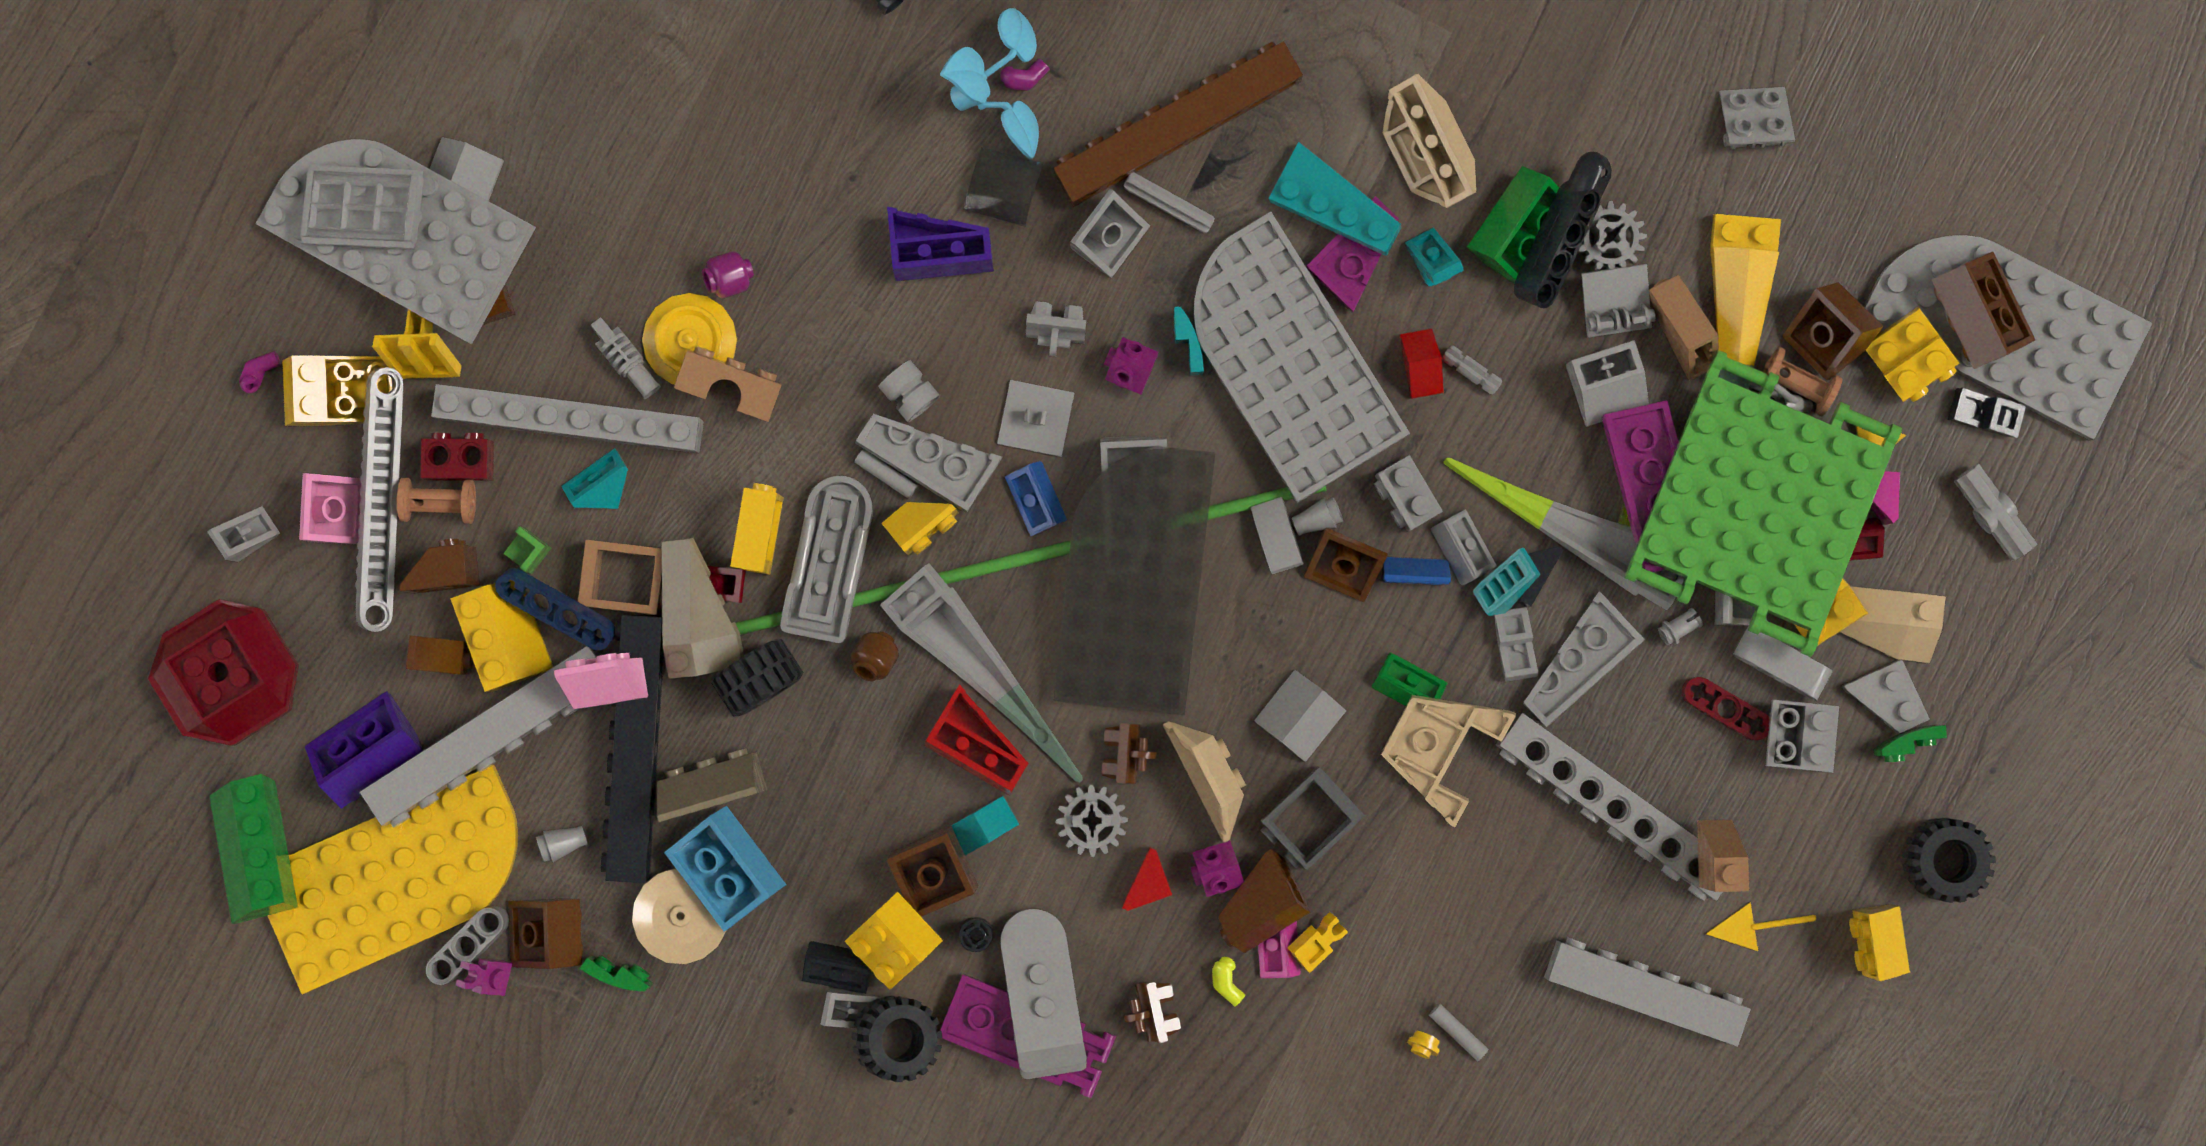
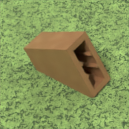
[1649,275,1718,381]
[1697,820,1749,892]

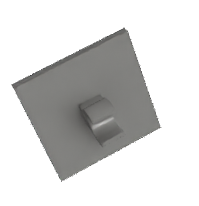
[997,380,1074,457]

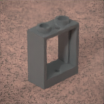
[1260,766,1365,870]

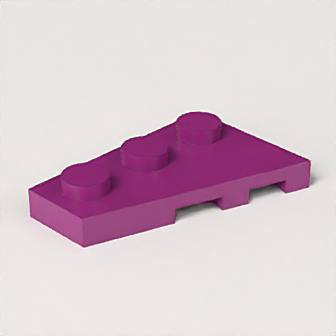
[1306,196,1399,313]

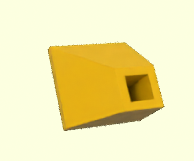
[881,502,959,555]

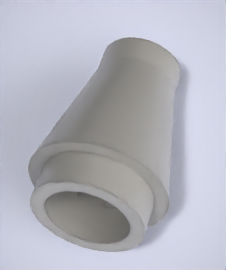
[1292,497,1343,536]
[536,826,588,862]

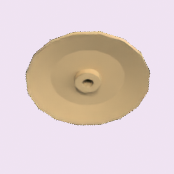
[632,868,727,964]

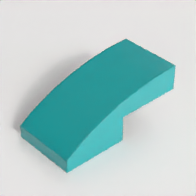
[1173,307,1204,376]

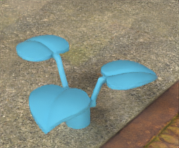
[940,8,1039,160]

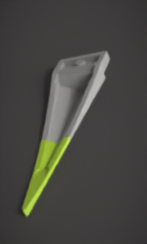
[1444,458,1685,610]

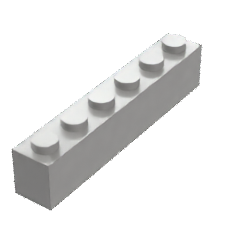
[1544,937,1751,1047]

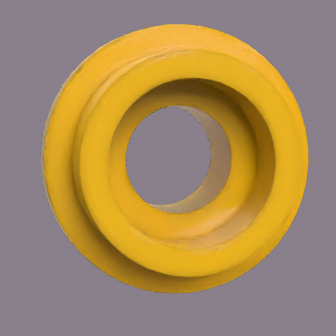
[1407,1031,1440,1059]

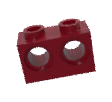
[421,433,494,481]

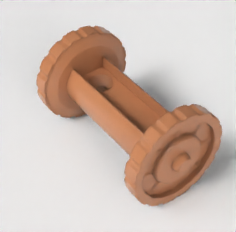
[1759,346,1843,417]
[397,478,476,524]

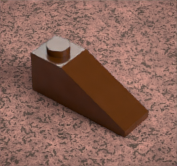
[406,635,473,675]

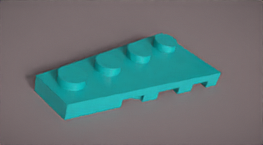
[1269,142,1402,256]

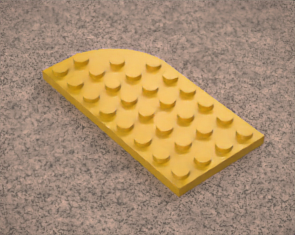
[268,765,518,994]

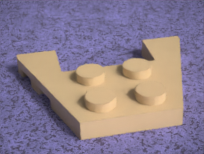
[1381,695,1516,827]

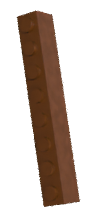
[1054,41,1303,207]

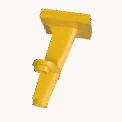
[372,294,462,379]

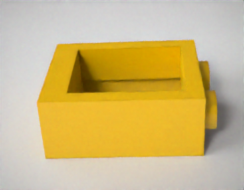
[730,483,784,575]

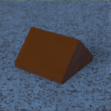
[1304,528,1388,602]

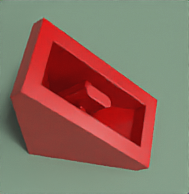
[1399,329,1444,399]
[1122,847,1172,911]

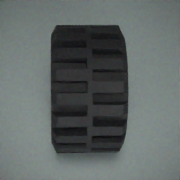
[711,639,804,717]
[1902,818,1996,903]
[852,996,942,1082]

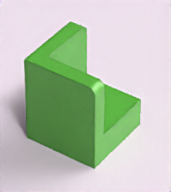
[503,526,551,574]

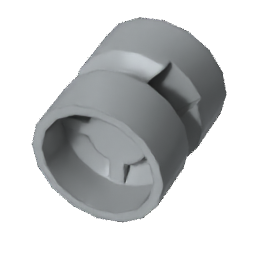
[878,360,940,423]

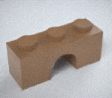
[674,346,782,422]

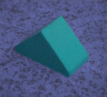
[951,796,1019,855]

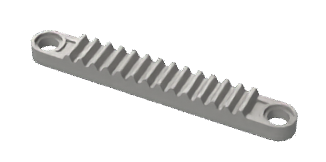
[355,367,403,632]

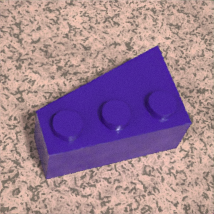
[887,206,994,281]

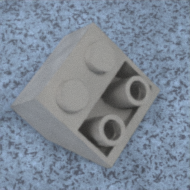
[1566,340,1649,427]
[1765,700,1839,773]

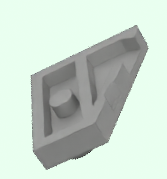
[1842,659,1930,733]

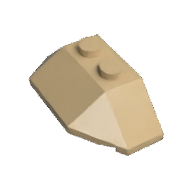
[1383,74,1476,208]
[1162,721,1246,842]

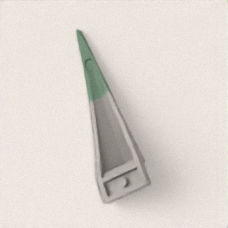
[880,563,1083,783]

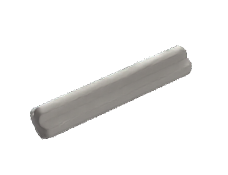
[1124,172,1215,233]

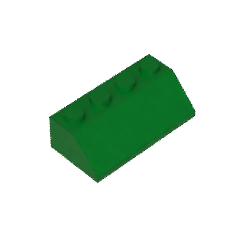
[209,774,298,924]

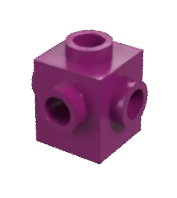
[1104,337,1159,395]
[1190,840,1244,897]

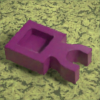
[455,958,512,996]

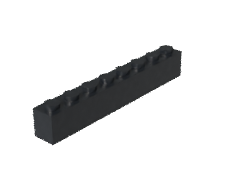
[601,614,664,883]

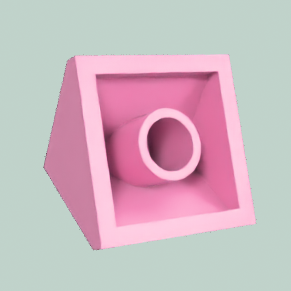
[299,473,362,544]

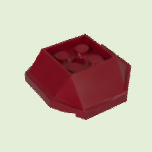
[148,599,299,746]

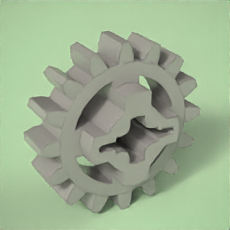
[1577,201,1647,271]
[1056,784,1128,857]

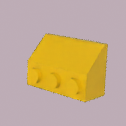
[450,580,553,692]

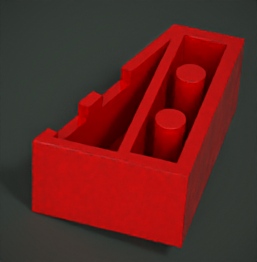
[924,684,1029,796]

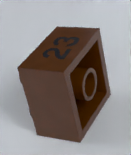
[886,826,978,917]

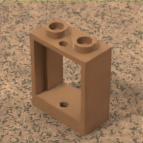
[578,540,662,616]

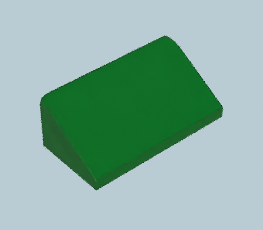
[1372,652,1448,706]

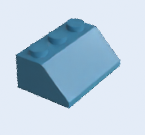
[664,806,786,932]

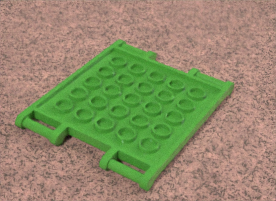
[1624,350,1902,657]

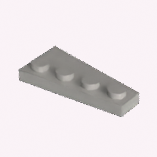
[855,414,1002,514]
[1523,591,1645,728]

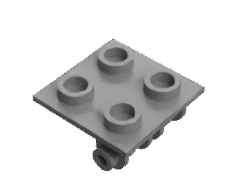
[1719,87,1795,150]
[1581,264,1656,338]

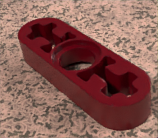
[1682,677,1770,740]

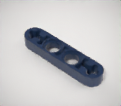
[495,568,615,650]

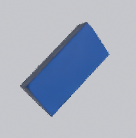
[1004,461,1067,536]
[1382,557,1451,585]

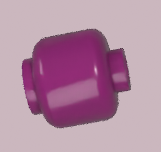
[702,251,754,298]

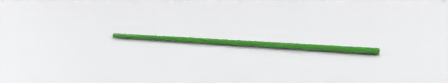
[735,486,1326,635]

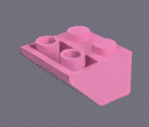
[554,653,648,709]

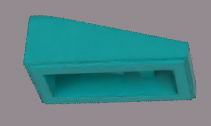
[1473,548,1541,616]

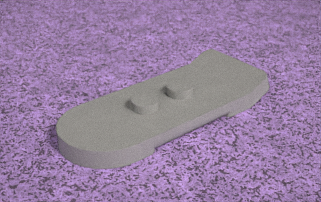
[780,476,873,643]
[1000,909,1087,1079]

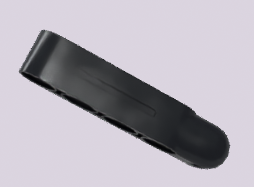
[1514,152,1612,309]

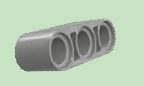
[1733,626,1833,701]
[426,906,509,985]

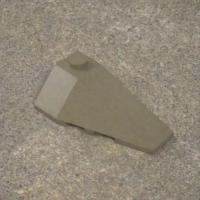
[662,538,744,678]

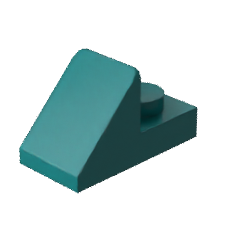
[1405,227,1464,287]

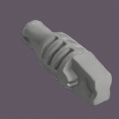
[591,317,661,399]

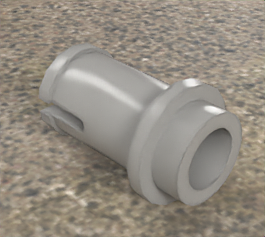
[1658,608,1703,645]

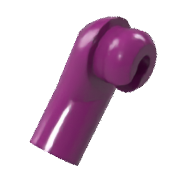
[1000,58,1050,91]
[239,351,281,394]

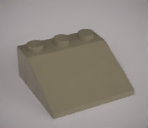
[657,748,767,822]

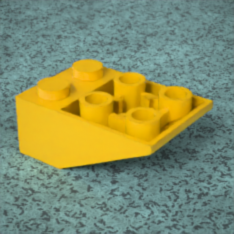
[283,356,392,426]

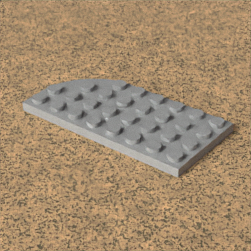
[256,139,536,344]
[1194,212,1410,503]
[1864,235,2153,440]

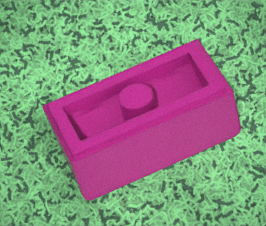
[1258,921,1301,978]

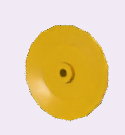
[642,293,737,385]

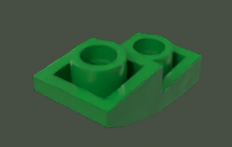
[1873,725,1947,762]
[579,955,653,991]

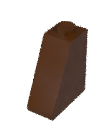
[1218,849,1311,953]

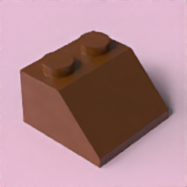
[1782,282,1884,381]
[399,539,480,594]
[508,898,583,969]

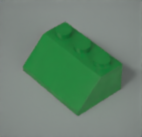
[1467,166,1559,284]

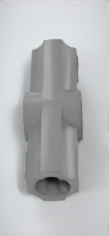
[1954,464,2037,561]

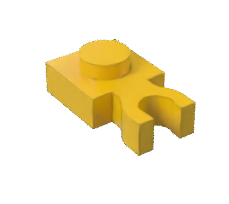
[1287,912,1348,973]

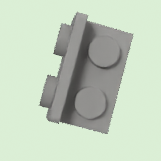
[1374,455,1443,532]

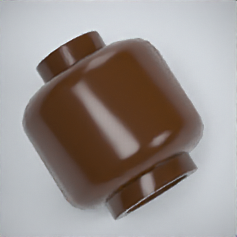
[850,631,899,682]

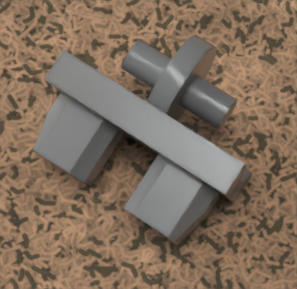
[1026,301,1086,357]

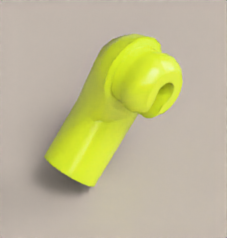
[1212,956,1245,1007]

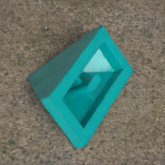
[561,448,628,509]

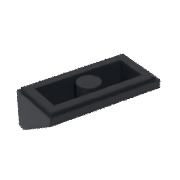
[802,941,871,994]

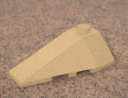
[1840,587,1946,663]

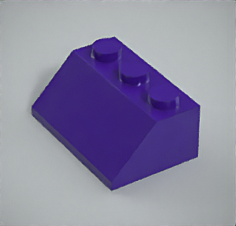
[305,691,423,809]

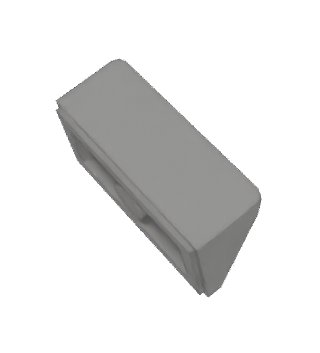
[1431,509,1497,585]

